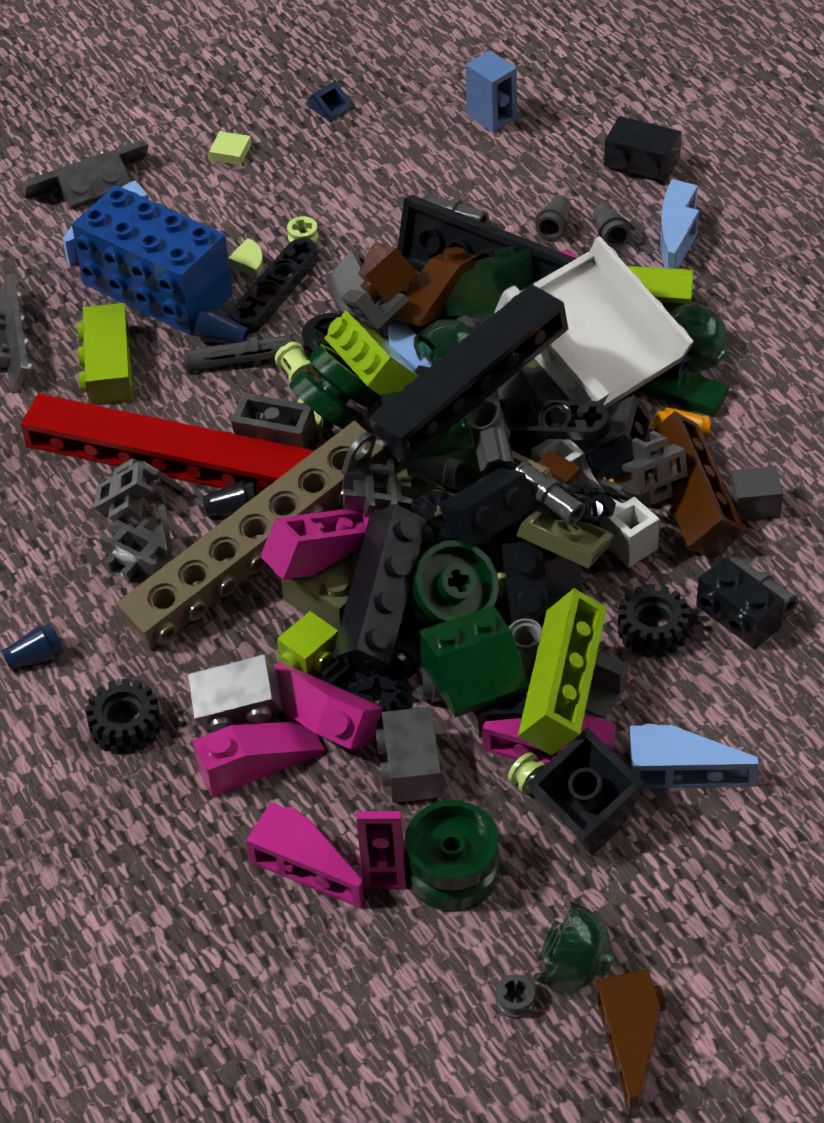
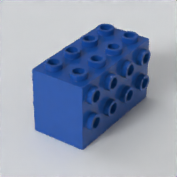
[72,185,233,336]

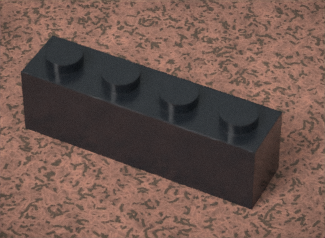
[332,504,427,672]

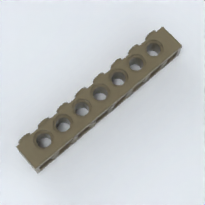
[116,420,387,650]

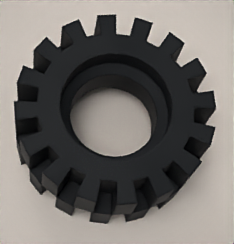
[617,584,690,657]
[86,679,162,755]

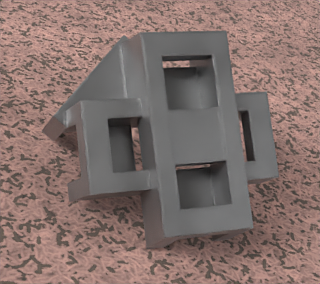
[600,431,688,505]
[341,432,413,517]
[94,458,183,524]
[100,504,173,582]

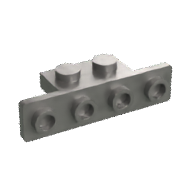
[22,139,149,209]
[0,274,32,392]

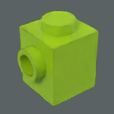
[277,611,339,677]

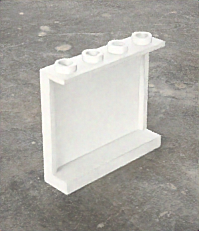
[494,236,694,416]

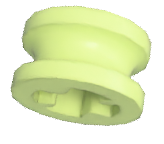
[287,216,318,243]
[508,752,546,794]

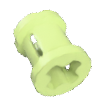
[275,342,319,383]

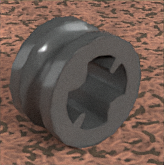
[496,974,536,1019]

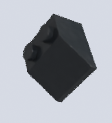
[498,541,583,623]
[526,727,646,856]

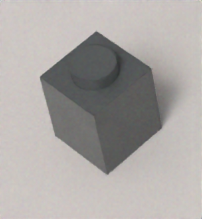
[726,466,783,521]

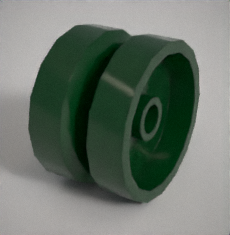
[289,344,381,430]
[404,540,499,629]
[405,800,499,911]

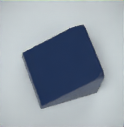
[306,81,354,122]

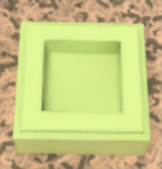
[209,131,251,165]

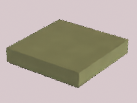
[516,507,614,569]

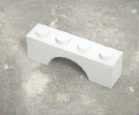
[531,439,660,567]

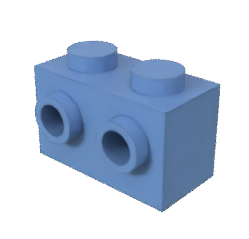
[466,50,517,132]

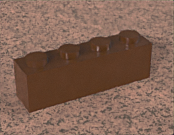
[651,411,746,559]

